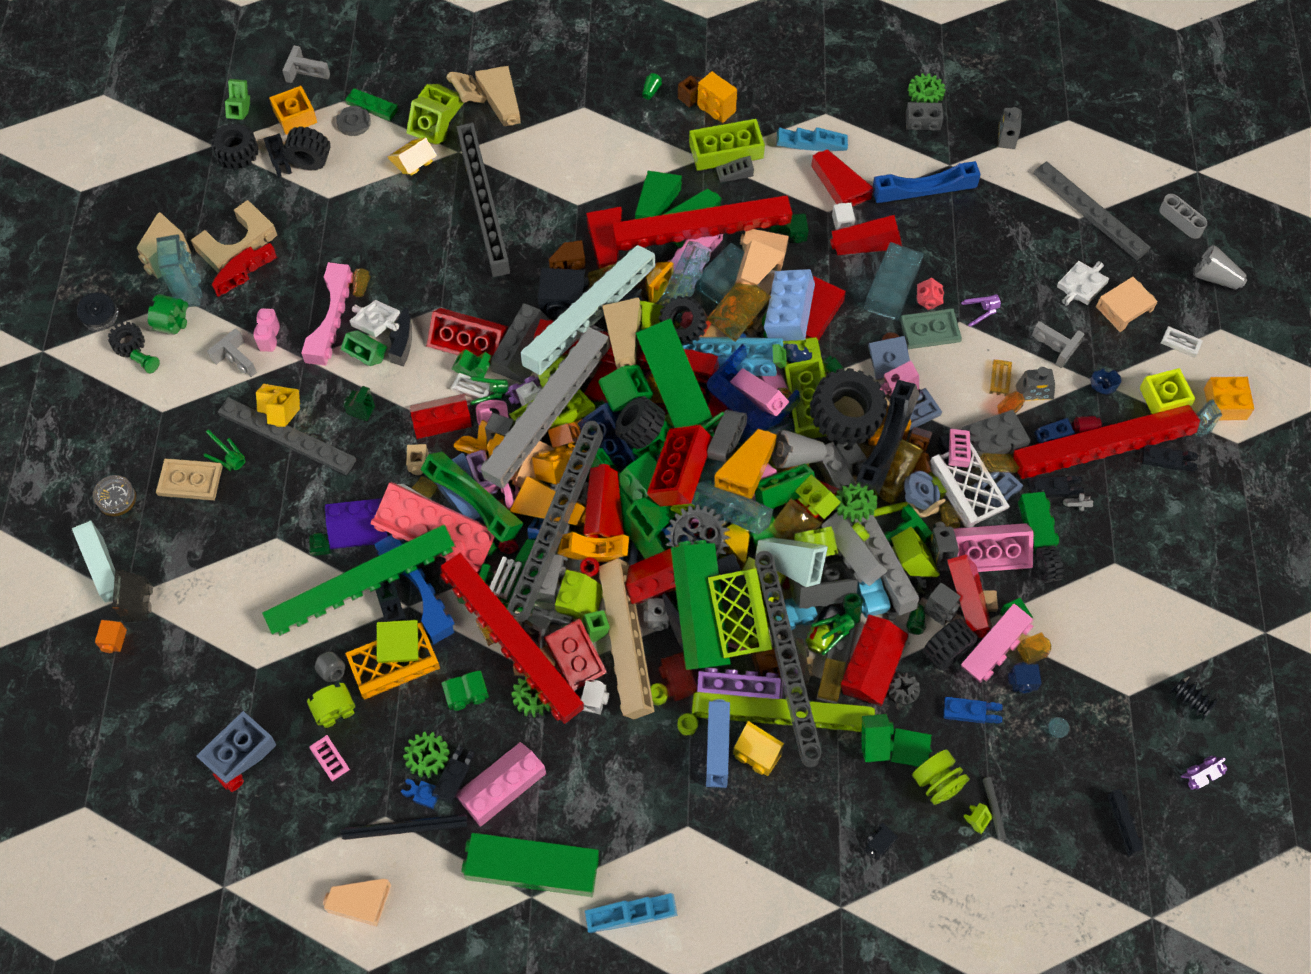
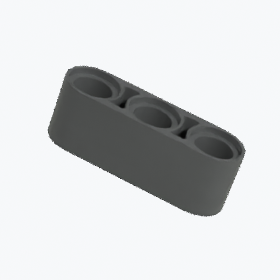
[707,410,747,463]

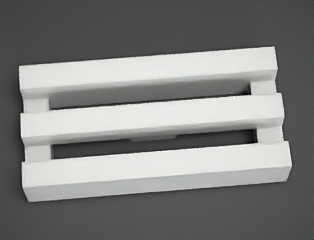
[1161,326,1203,357]
[451,373,490,399]
[489,557,522,600]

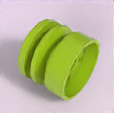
[912,749,970,805]

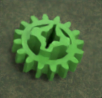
[908,73,945,103]
[835,483,877,522]
[512,676,550,717]
[403,732,450,778]

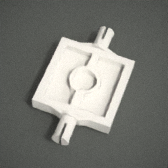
[1057,261,1109,305]
[350,300,401,337]

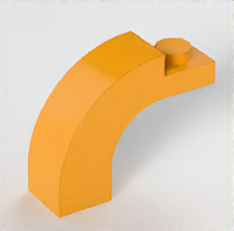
[558,532,629,562]

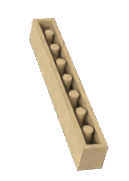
[599,558,654,719]

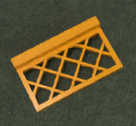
[346,622,440,700]

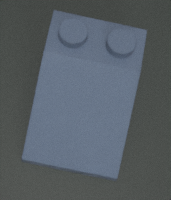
[197,711,276,783]

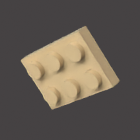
[156,459,223,500]

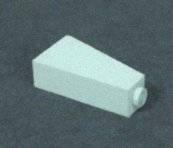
[72,521,124,603]
[756,537,827,587]

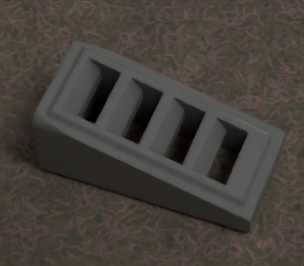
[716,156,754,183]

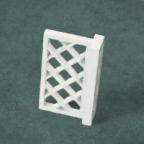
[930,442,1010,528]

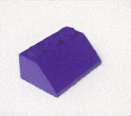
[325,498,389,549]

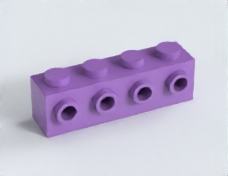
[697,668,783,699]

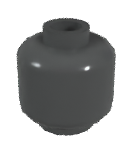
[314,652,345,682]

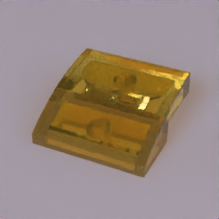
[768,499,821,541]

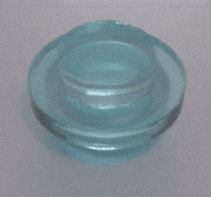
[1048,717,1069,738]

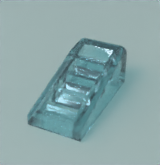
[1195,399,1222,437]

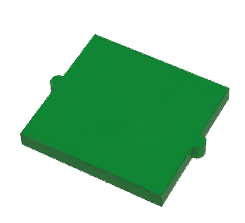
[891,728,932,767]

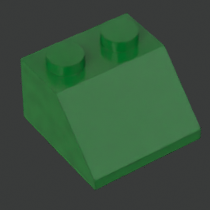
[618,451,658,502]

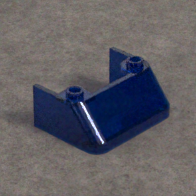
[707,344,801,431]

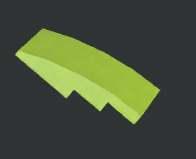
[509,389,596,431]

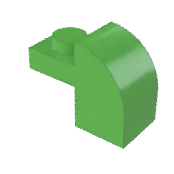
[225,79,250,119]
[563,610,610,643]

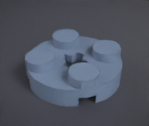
[904,471,940,510]

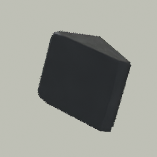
[816,605,843,629]

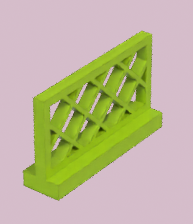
[708,568,773,658]

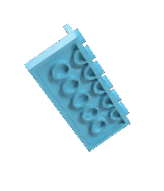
[682,337,783,376]

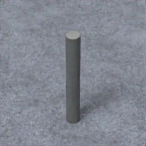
[983,777,1007,841]

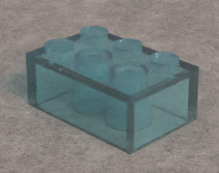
[696,243,744,304]

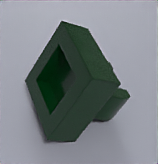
[309,533,331,556]

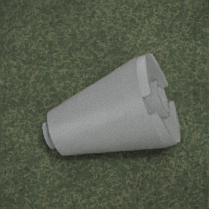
[1193,245,1247,290]
[771,430,827,469]

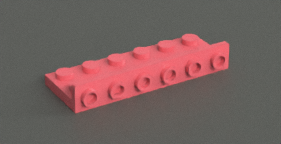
[370,482,495,573]

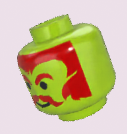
[805,624,834,654]

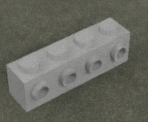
[821,512,887,586]
[536,521,572,604]

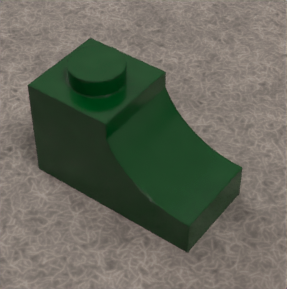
[769,214,808,243]
[344,386,375,422]

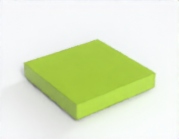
[377,620,419,663]

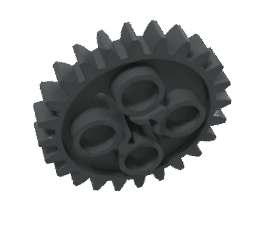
[665,505,730,560]

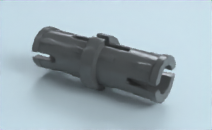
[532,606,573,626]

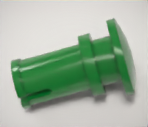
[130,349,160,374]

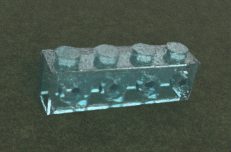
[659,241,711,315]
[691,479,773,535]

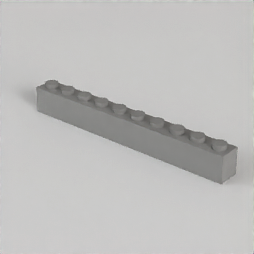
[481,327,610,489]
[816,442,919,616]

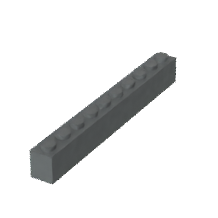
[456,123,510,277]

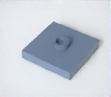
[868,336,910,380]

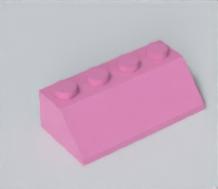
[954,523,1033,572]
[456,742,546,827]

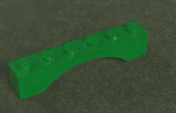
[420,452,524,542]

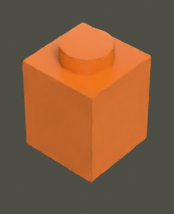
[548,423,580,448]
[95,620,127,653]

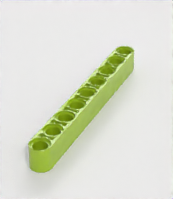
[692,692,875,732]

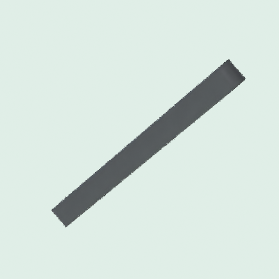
[508,421,603,622]
[755,551,821,767]

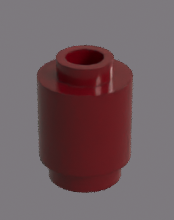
[1072,416,1102,434]

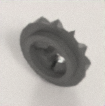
[888,672,920,704]

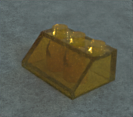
[707,283,771,342]

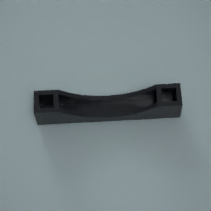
[856,380,920,495]

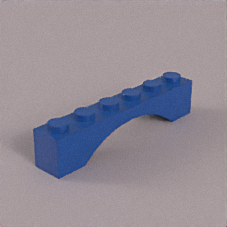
[873,161,981,203]
[374,535,455,645]

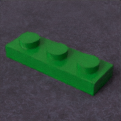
[345,88,398,121]

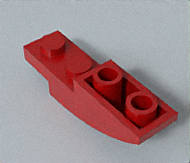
[212,243,277,296]

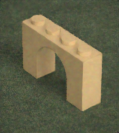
[191,200,277,273]

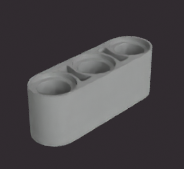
[1159,194,1207,239]

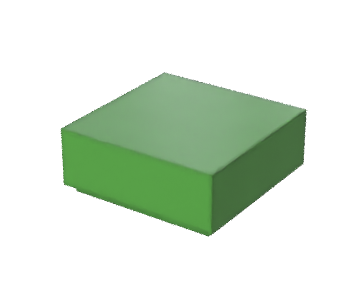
[773,344,787,368]

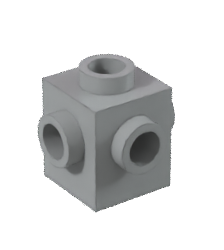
[644,599,669,631]

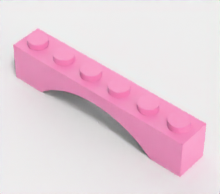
[301,262,354,366]

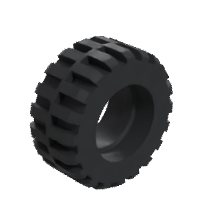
[810,368,887,445]

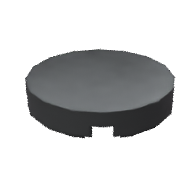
[336,106,371,136]

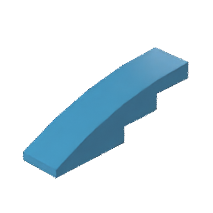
[777,127,848,151]
[585,893,678,933]

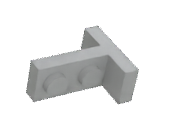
[282,46,330,83]
[1032,321,1084,368]
[207,328,257,377]

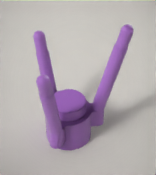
[961,294,1001,327]

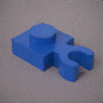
[401,779,438,809]

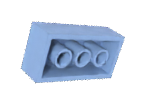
[764,269,815,341]

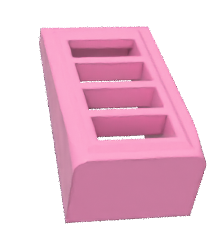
[949,429,971,468]
[309,735,350,781]

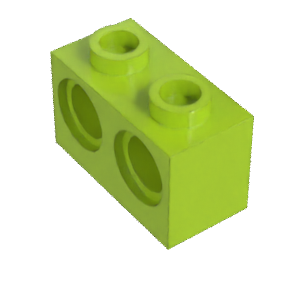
[795,474,841,519]

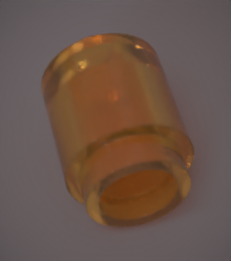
[997,391,1025,414]

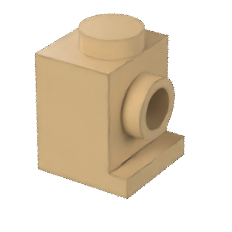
[406,444,429,475]

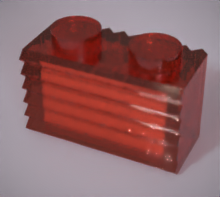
[658,652,698,701]

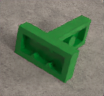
[884,504,932,547]

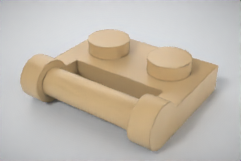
[447,72,487,103]

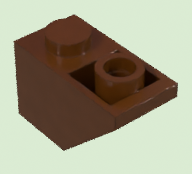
[678,76,703,108]
[549,240,585,270]
[905,427,932,458]
[749,642,781,678]

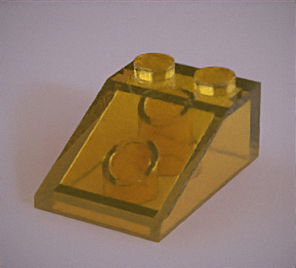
[874,439,923,504]

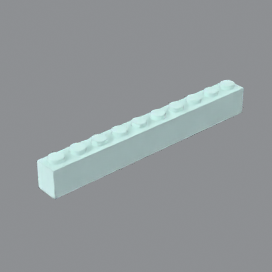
[521,245,655,375]

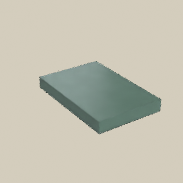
[900,309,962,349]

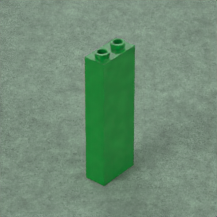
[636,318,714,428]
[671,540,730,670]
[461,833,599,897]

